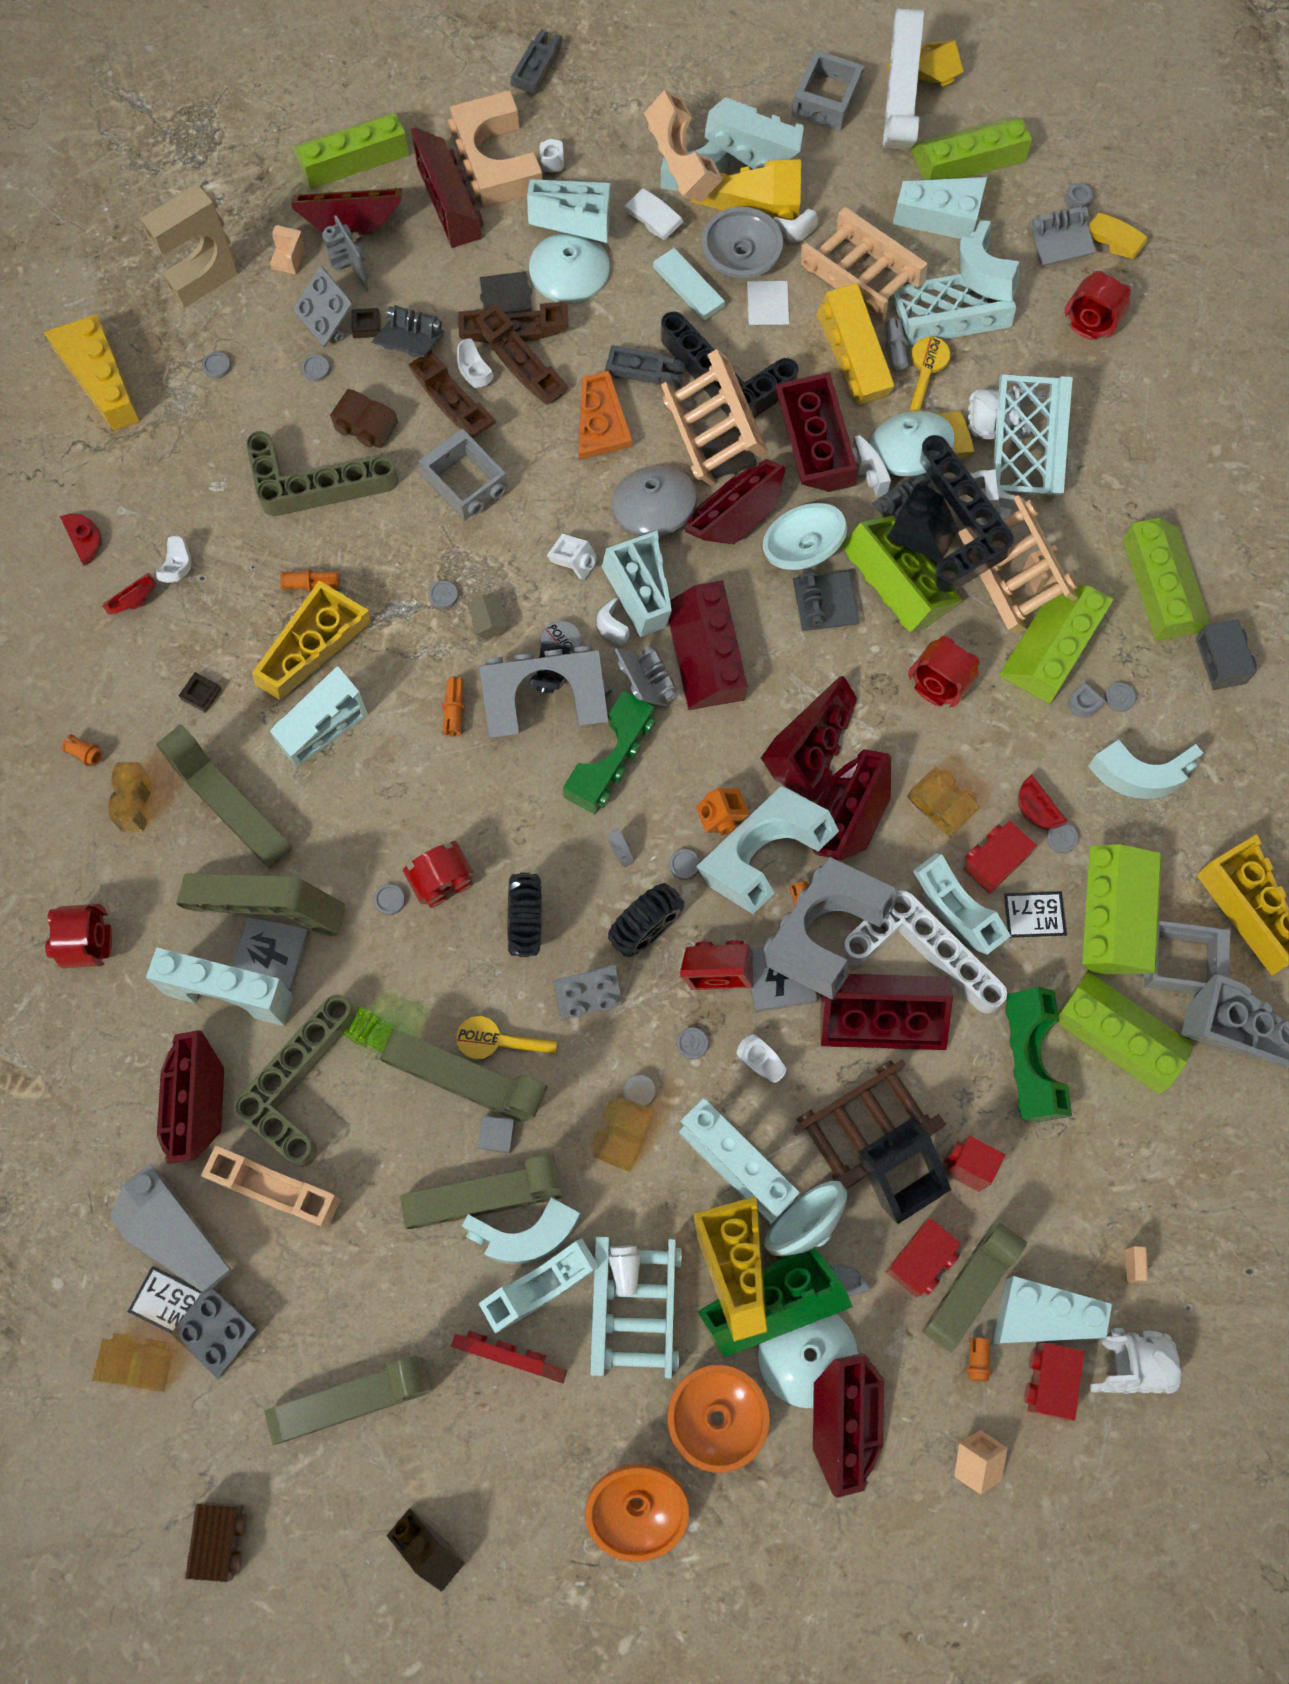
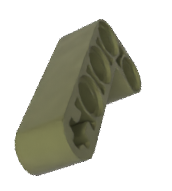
[922,1222,1027,1353]

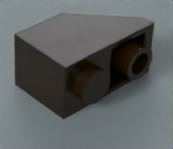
[386,1508,465,1592]

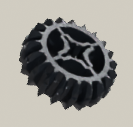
[507,872,542,957]
[608,883,684,957]

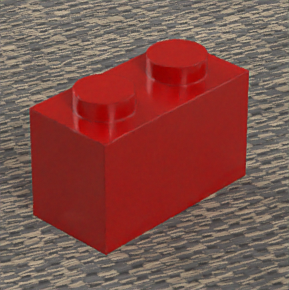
[963,821,1037,895]
[944,1136,1006,1192]
[885,1218,961,1298]
[1024,1342,1085,1421]

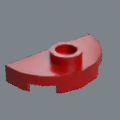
[60,513,102,566]
[102,573,156,615]
[1018,774,1068,829]

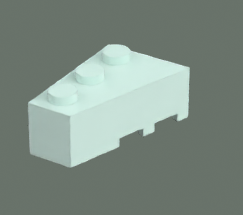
[270,666,368,768]

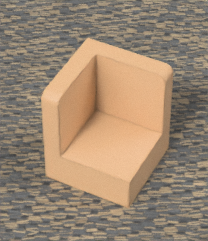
[270,225,306,275]
[1023,545,1058,594]
[954,1430,1008,1495]

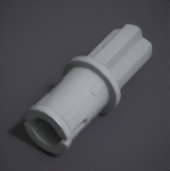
[885,318,908,372]

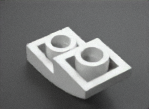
[624,188,683,240]
[852,435,891,497]

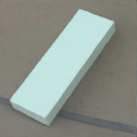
[653,248,725,321]

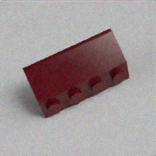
[410,127,484,248]
[775,372,858,492]
[668,580,748,710]
[820,974,953,1050]

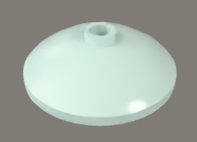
[529,232,610,303]
[870,410,955,476]
[763,503,847,570]
[764,1181,847,1256]
[758,1314,858,1408]

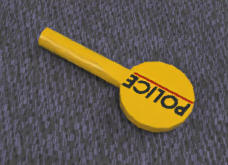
[909,336,950,411]
[456,1016,557,1060]

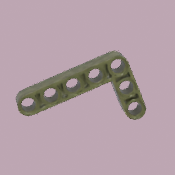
[246,431,398,516]
[156,724,292,868]
[176,873,345,936]
[234,994,356,1167]
[380,1029,548,1122]
[400,1155,563,1229]
[264,1356,433,1445]

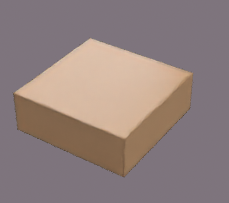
[1125,1246,1148,1283]

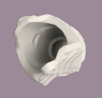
[968,386,1046,441]
[1090,1328,1182,1394]

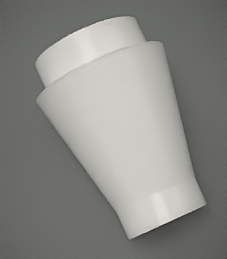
[608,1245,641,1296]

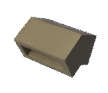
[467,594,508,639]

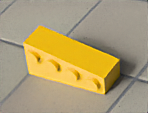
[816,283,894,405]
[43,314,140,431]
[252,580,370,700]
[1196,834,1289,976]
[693,1196,767,1341]

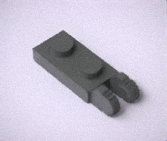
[510,29,563,94]
[605,345,686,388]

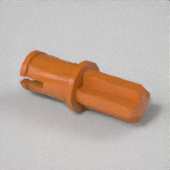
[280,569,340,592]
[442,676,465,737]

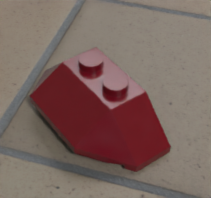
[291,188,402,235]
[684,459,786,545]
[813,749,891,861]
[157,1030,224,1164]
[813,1353,884,1498]

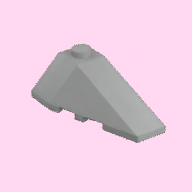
[1181,974,1289,1069]
[110,1164,232,1293]

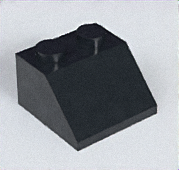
[888,483,959,562]

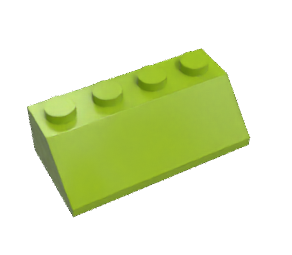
[292,112,409,189]
[910,117,1032,180]
[841,515,963,633]
[1122,518,1211,641]
[999,585,1114,704]
[1082,844,1162,975]
[1057,970,1194,1095]

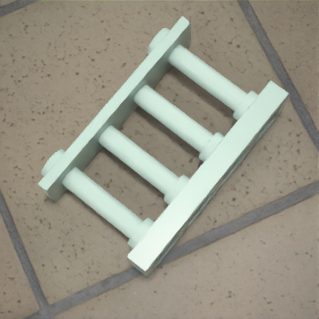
[679,1098,800,1225]
[590,1237,681,1379]

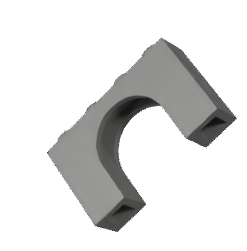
[479,645,608,738]
[764,857,896,1000]

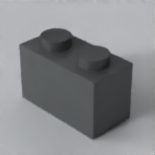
[1195,619,1257,690]

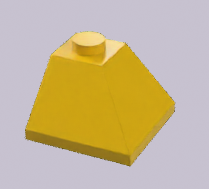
[886,40,964,86]

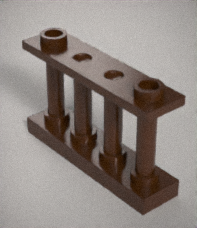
[793,1059,946,1190]

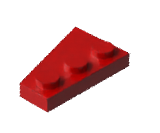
[451,1331,567,1383]

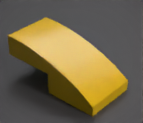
[1088,212,1148,259]
[938,411,974,459]

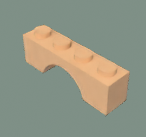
[644,90,723,202]
[201,1145,341,1230]

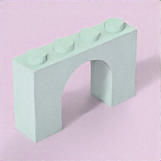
[696,786,839,914]
[146,947,294,1026]

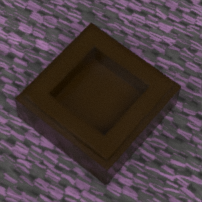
[352,308,381,338]
[178,672,222,713]

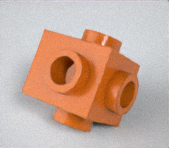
[695,788,750,835]

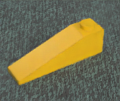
[691,159,801,220]

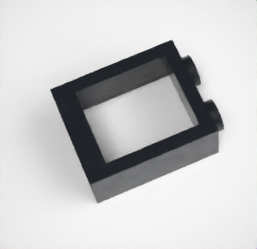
[858,1118,952,1224]

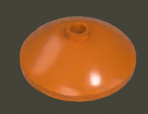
[667,1365,770,1473]
[585,1464,689,1562]

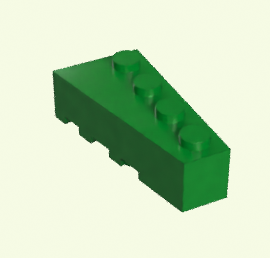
[698,1247,853,1358]

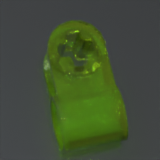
[342,1007,398,1056]

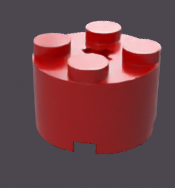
[1065,271,1131,340]
[908,636,980,707]
[403,841,475,908]
[45,904,112,969]

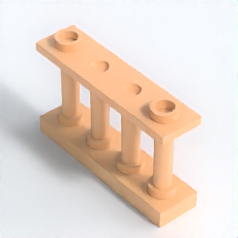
[801,207,928,322]
[661,349,768,486]
[958,495,1078,635]

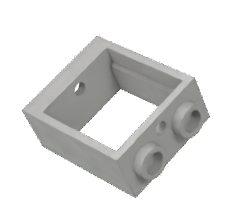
[792,50,864,131]
[418,428,508,521]
[1140,921,1230,995]

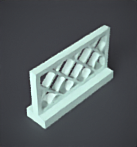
[891,274,1016,347]
[993,374,1072,497]

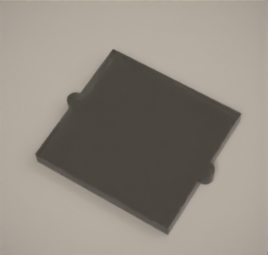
[479,271,532,314]
[701,427,757,479]

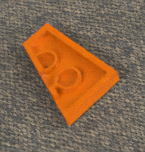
[578,371,632,460]

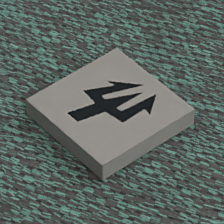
[232,917,309,991]
[751,947,817,1012]

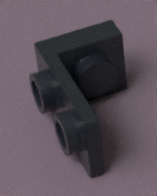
[529,641,572,693]

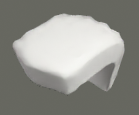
[540,139,565,173]
[773,209,819,243]
[457,339,494,388]
[156,535,192,583]
[596,598,630,647]
[736,1034,787,1083]

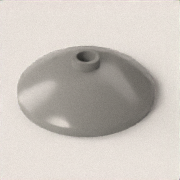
[701,207,783,278]
[612,465,697,536]

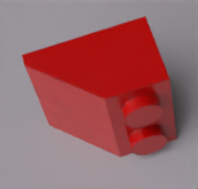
[680,940,753,990]

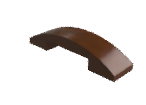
[458,301,569,343]
[475,303,568,405]
[408,350,496,438]

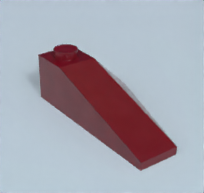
[761,676,857,801]

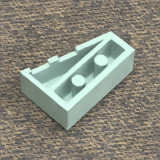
[704,97,804,169]
[893,177,987,239]
[527,180,610,243]
[602,530,672,637]
[992,1276,1112,1345]

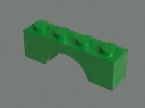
[563,690,656,814]
[1005,987,1072,1122]

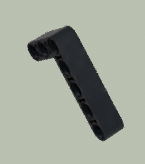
[661,311,799,418]
[920,435,1013,592]

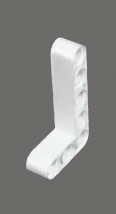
[883,8,924,150]
[841,890,1007,1014]

